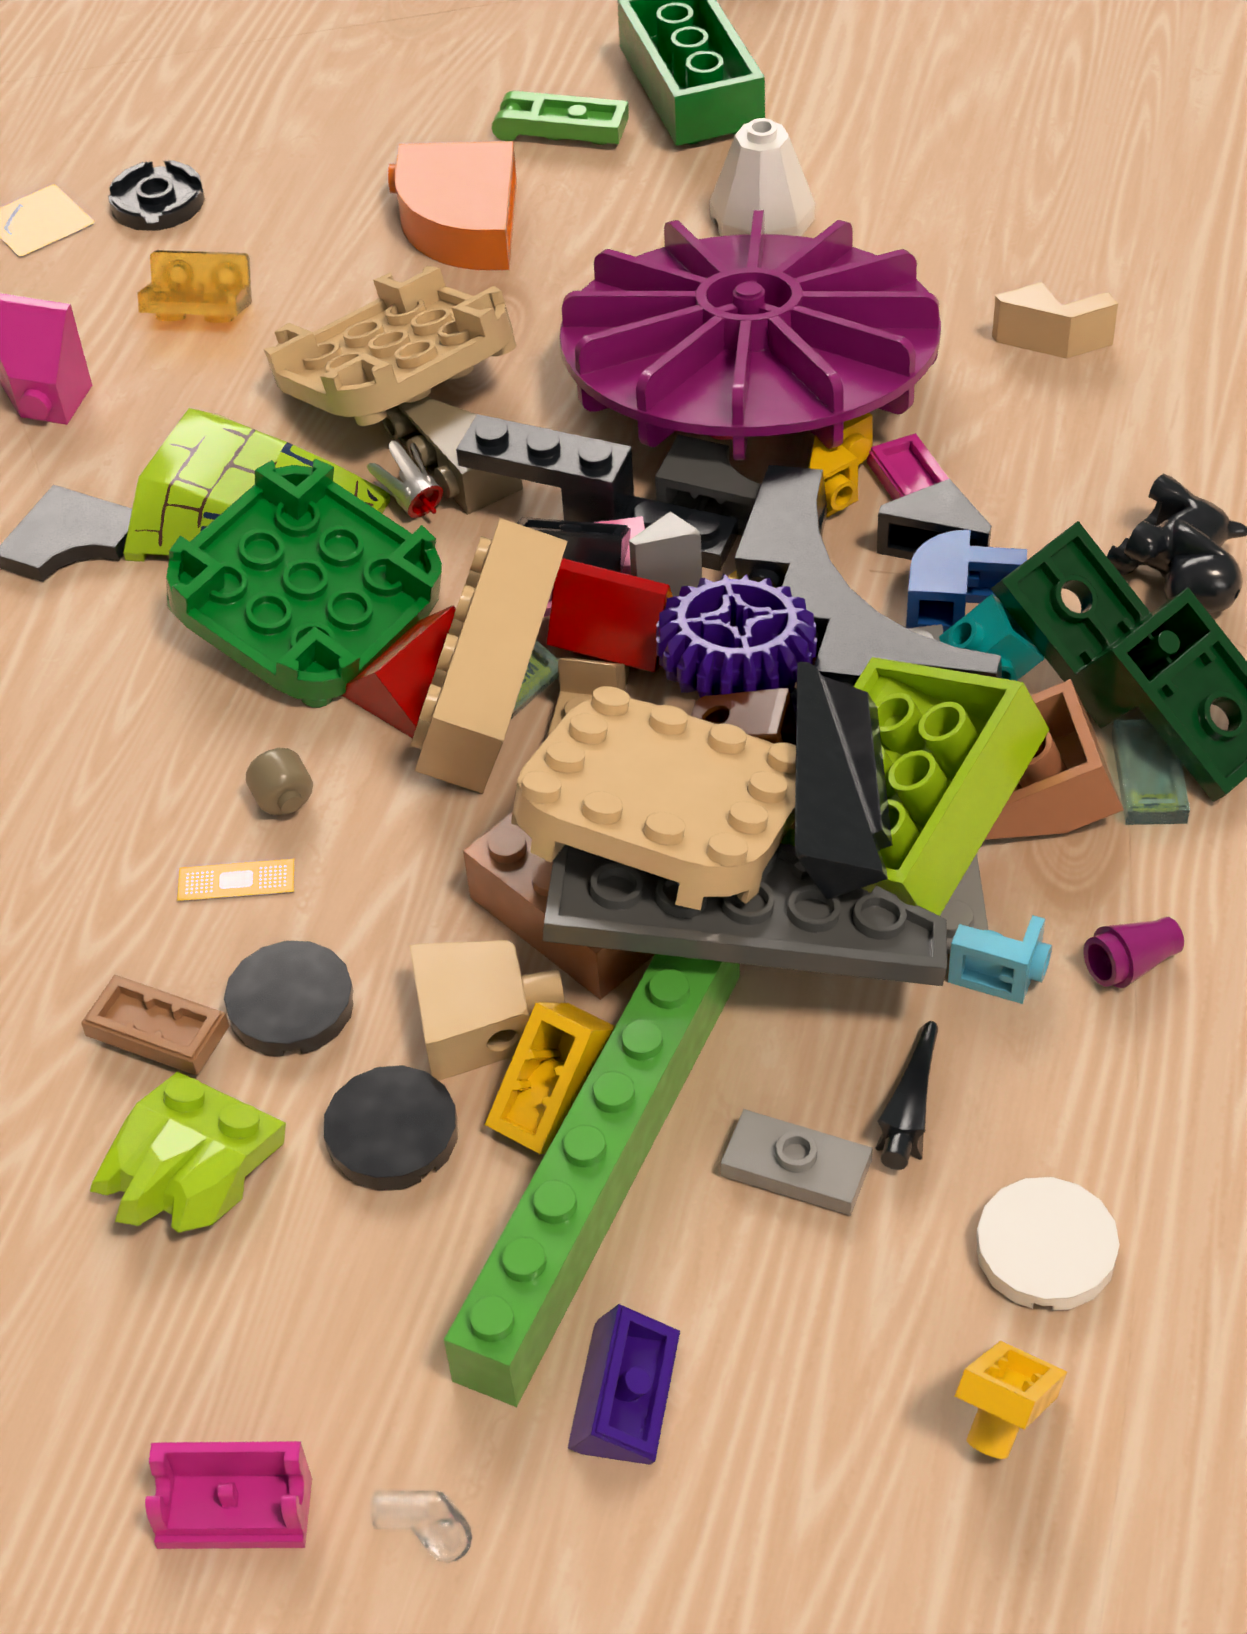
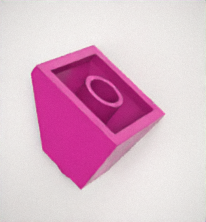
[0,293,92,425]

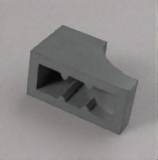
[655,435,762,536]

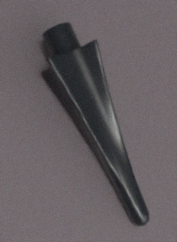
[875,1021,938,1170]

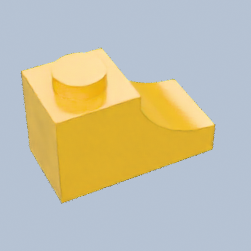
[484,1002,615,1154]

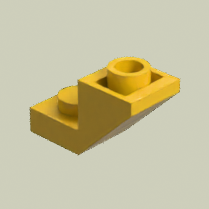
[809,412,873,518]

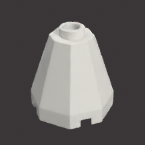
[710,118,815,236]

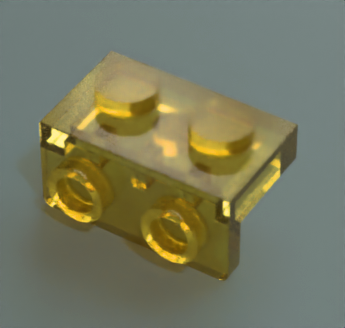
[137,250,252,323]

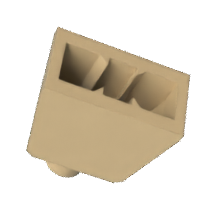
[409,940,565,1081]

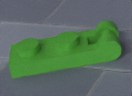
[492,91,629,145]

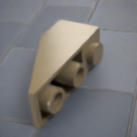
[382,397,523,515]

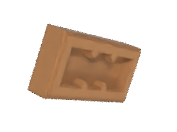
[81,974,229,1076]

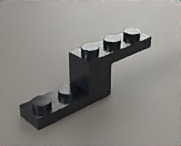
[456,414,738,571]

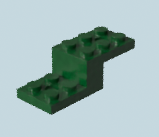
[991,521,1247,802]

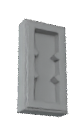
[721,1109,873,1216]

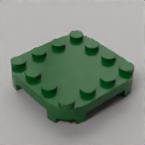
[166,458,442,708]

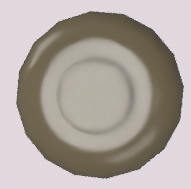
[245,748,313,815]

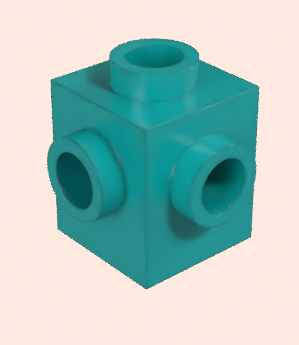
[939,594,1045,681]

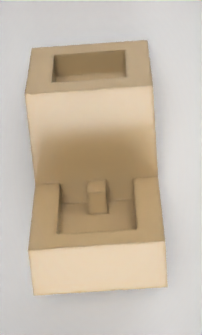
[992,282,1118,359]

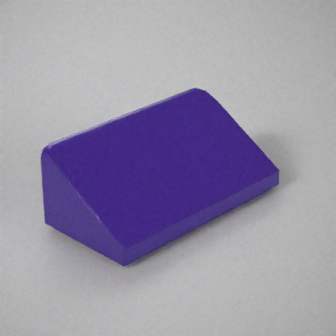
[568,1304,680,1465]

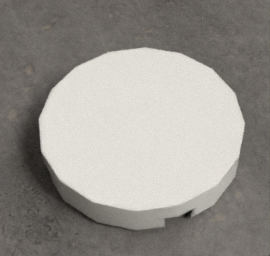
[976,1177,1120,1311]

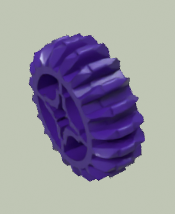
[656,574,817,698]

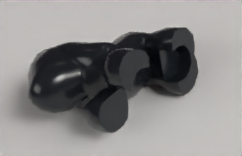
[1107,473,1247,613]

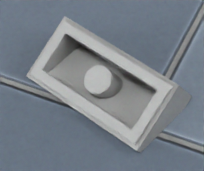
[629,512,702,596]

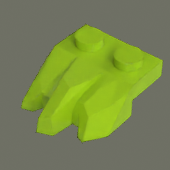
[90,1071,286,1233]

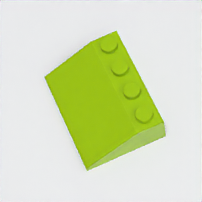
[781,657,1050,916]

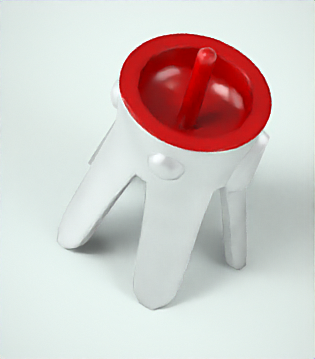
[367,441,443,518]

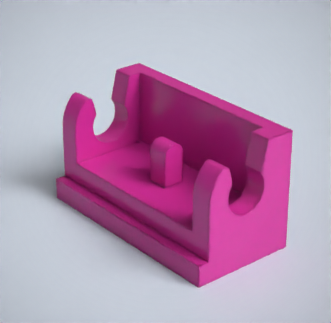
[145,1441,312,1549]

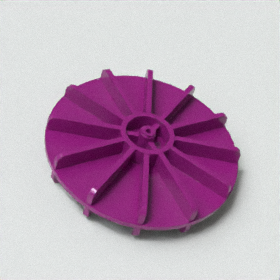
[560,210,941,460]

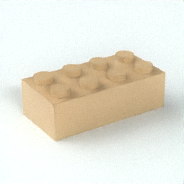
[410,518,568,794]

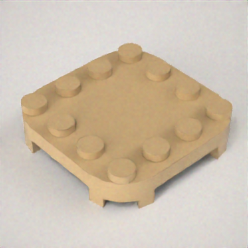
[264,266,516,426]
[511,686,796,910]

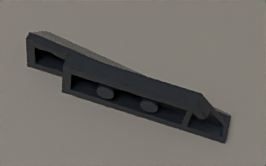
[795,662,893,899]

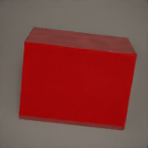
[547,558,673,672]
[342,605,456,739]

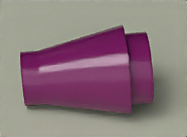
[1083,917,1184,988]

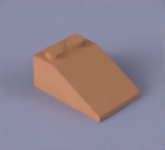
[985,679,1124,840]

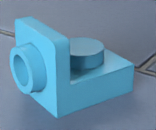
[948,915,1053,1004]

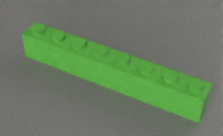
[444,954,740,1407]

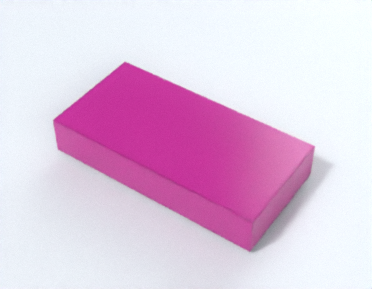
[867,433,949,500]

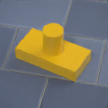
[954,1341,1067,1459]

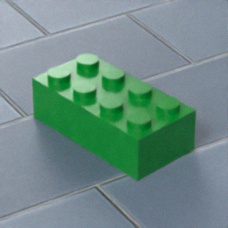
[617,0,765,146]

